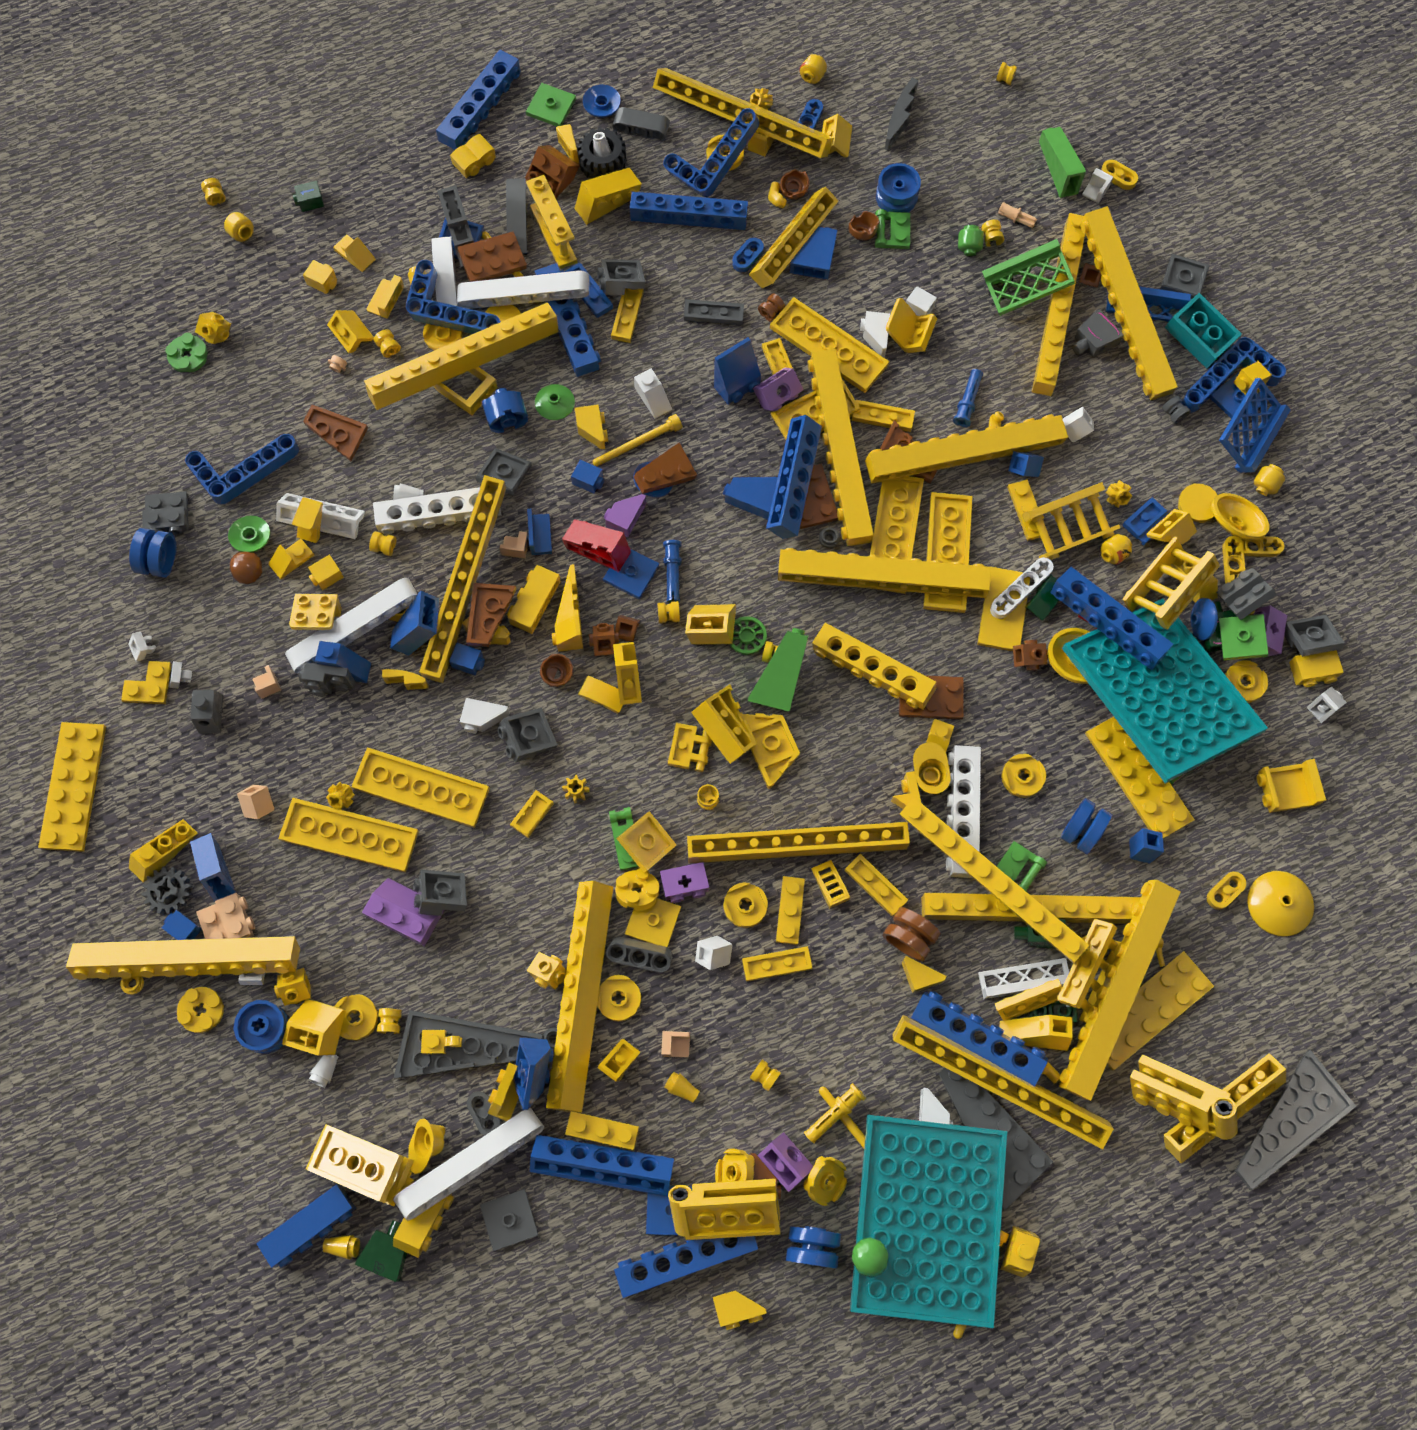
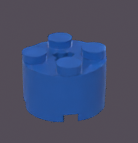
[482,388,528,433]

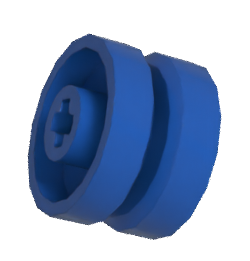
[876,163,921,213]
[129,528,177,578]
[1060,798,1113,855]
[233,1000,289,1054]
[786,1226,841,1269]

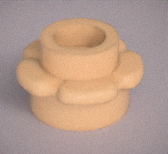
[328,355,347,373]

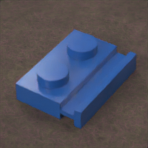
[1122,497,1168,546]

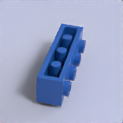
[256,1184,356,1268]

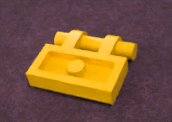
[668,723,712,772]

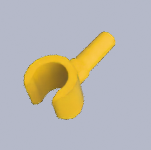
[1156,937,1165,967]

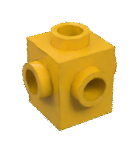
[195,312,231,344]
[527,952,566,990]
[274,968,311,1006]

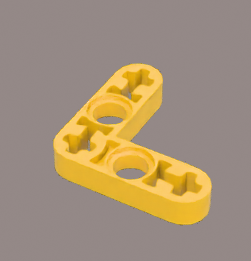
[1222,536,1285,583]

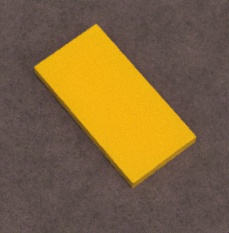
[771,378,861,440]
[977,567,1030,652]

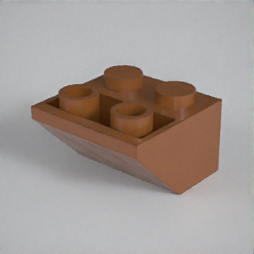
[525,145,580,198]

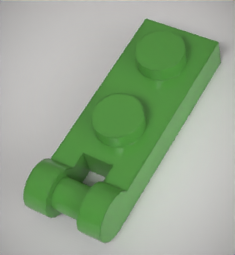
[609,807,639,871]

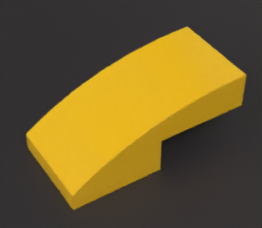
[382,669,428,690]
[578,676,623,714]

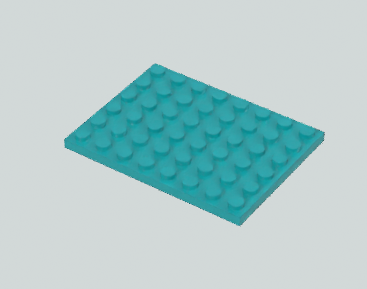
[1062,598,1268,783]
[850,1115,1007,1328]

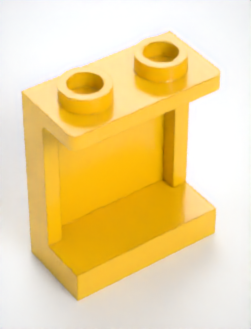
[613,642,642,705]
[1257,759,1326,813]

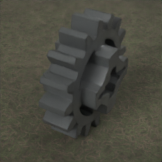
[141,867,193,915]

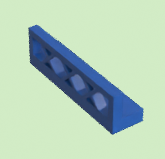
[1106,286,1191,322]

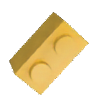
[1289,650,1344,687]

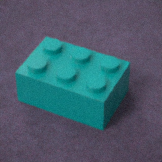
[1164,293,1242,368]

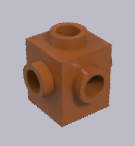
[589,623,619,656]
[1013,640,1048,670]

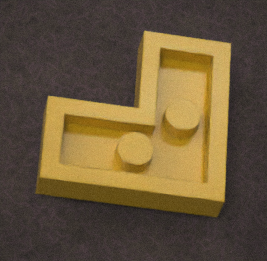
[121,661,172,704]

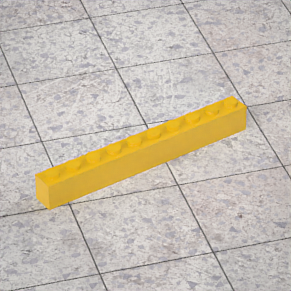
[652,68,834,158]
[1080,206,1178,400]
[1032,213,1085,396]
[364,302,559,410]
[807,349,873,546]
[865,414,1068,484]
[419,475,506,683]
[778,548,991,598]
[900,797,1090,964]
[687,822,910,864]
[1059,880,1181,1101]
[546,881,613,1113]
[921,893,1141,924]
[66,936,300,980]
[893,1015,1114,1149]

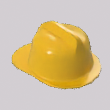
[913,742,951,794]
[408,1119,446,1174]

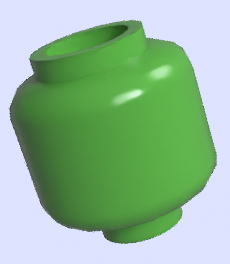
[958,225,984,256]

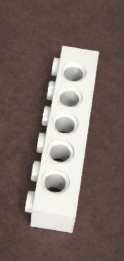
[373,487,501,534]
[946,745,981,878]

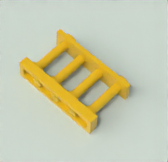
[526,175,577,269]
[1022,482,1120,560]
[1122,536,1220,630]
[1057,919,1121,1023]

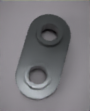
[467,1091,501,1135]

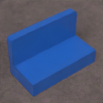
[527,509,552,555]

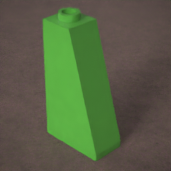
[1039,127,1086,198]
[748,628,809,711]

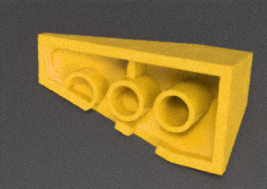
[552,564,583,652]

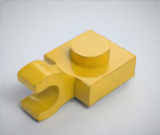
[421,1030,462,1054]

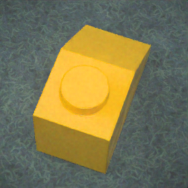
[1146,509,1197,544]

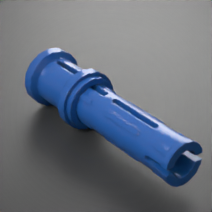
[953,369,983,428]
[663,540,682,603]

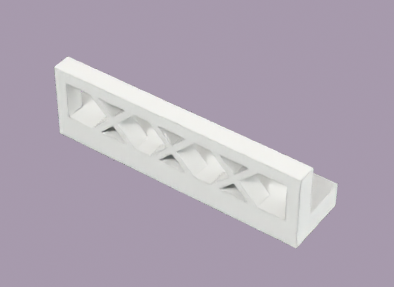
[276,493,365,539]
[978,958,1069,999]

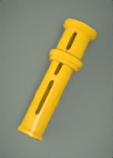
[804,1083,867,1143]

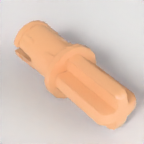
[998,202,1037,228]

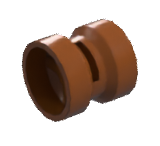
[758,293,785,322]

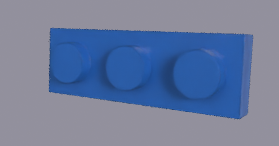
[564,262,613,318]

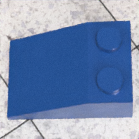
[714,337,761,404]
[513,1038,553,1110]

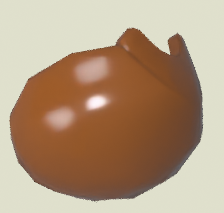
[780,169,809,200]
[848,211,880,241]
[230,552,262,584]
[540,654,573,687]

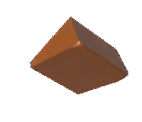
[1079,263,1102,288]
[614,615,640,642]

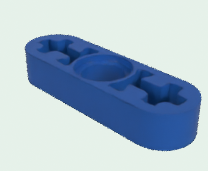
[798,99,823,129]

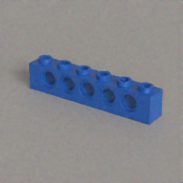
[436,50,521,150]
[630,192,748,230]
[535,263,601,377]
[766,415,822,539]
[1050,567,1173,670]
[911,991,1048,1086]
[530,1135,674,1196]
[614,1236,758,1298]

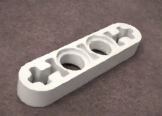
[990,557,1054,619]

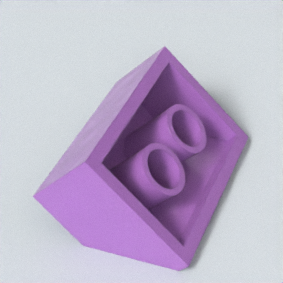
[362,878,444,946]

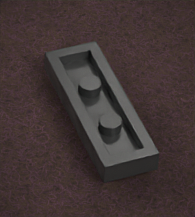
[684,299,744,325]

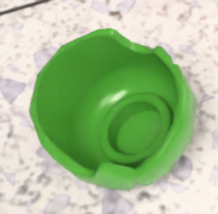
[852,1237,889,1278]

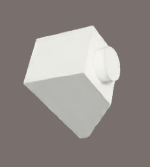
[860,311,890,358]
[634,368,672,419]
[1307,687,1347,723]
[460,698,510,734]
[919,1088,953,1125]

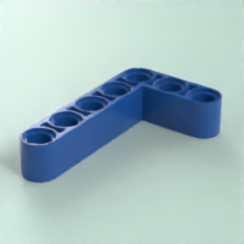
[663,108,759,197]
[406,260,501,334]
[1182,337,1286,413]
[185,434,299,505]

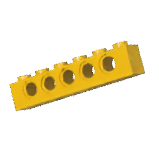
[749,187,838,288]
[812,623,936,710]
[1164,1053,1286,1164]

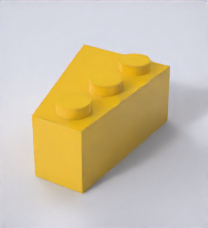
[575,167,642,225]
[691,684,757,764]

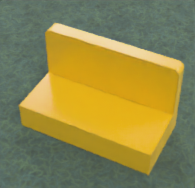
[822,114,852,158]
[367,275,404,319]
[327,310,374,353]

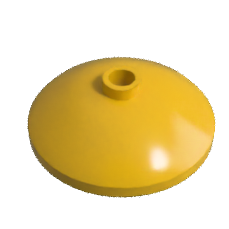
[1211,493,1269,540]
[1047,628,1090,684]
[1247,871,1314,936]

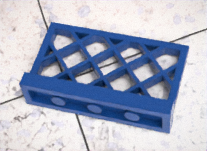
[1219,378,1291,473]

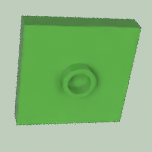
[526,83,576,127]
[1219,614,1268,661]

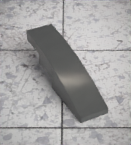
[885,77,918,151]
[506,178,528,254]
[437,185,474,270]

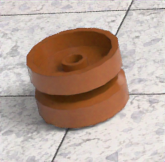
[882,907,941,962]

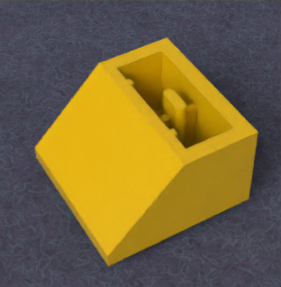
[685,604,736,644]
[282,999,345,1056]

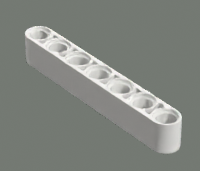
[457,271,589,309]
[285,578,417,674]
[394,1108,544,1220]

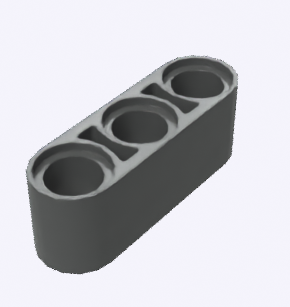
[612,107,670,141]
[607,937,673,972]

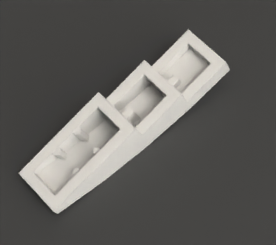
[432,236,457,314]

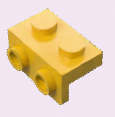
[487,1063,519,1121]

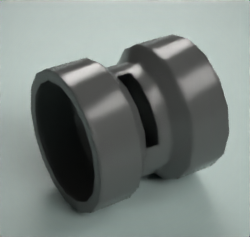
[1162,395,1191,424]

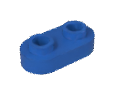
[732,238,764,272]

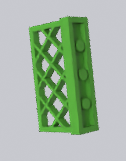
[982,239,1075,316]

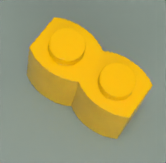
[450,134,496,178]

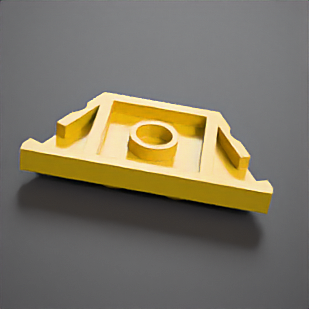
[740,712,800,789]

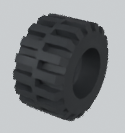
[578,127,627,179]

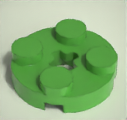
[165,333,208,372]

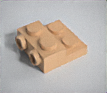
[196,893,255,939]

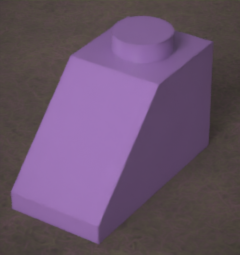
[604,494,647,537]

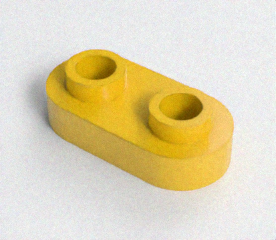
[1101,160,1138,190]
[1207,872,1246,910]

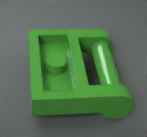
[875,209,910,249]
[997,841,1047,892]

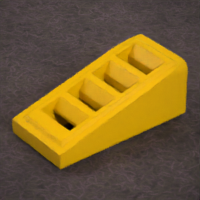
[556,124,579,164]
[811,860,850,909]

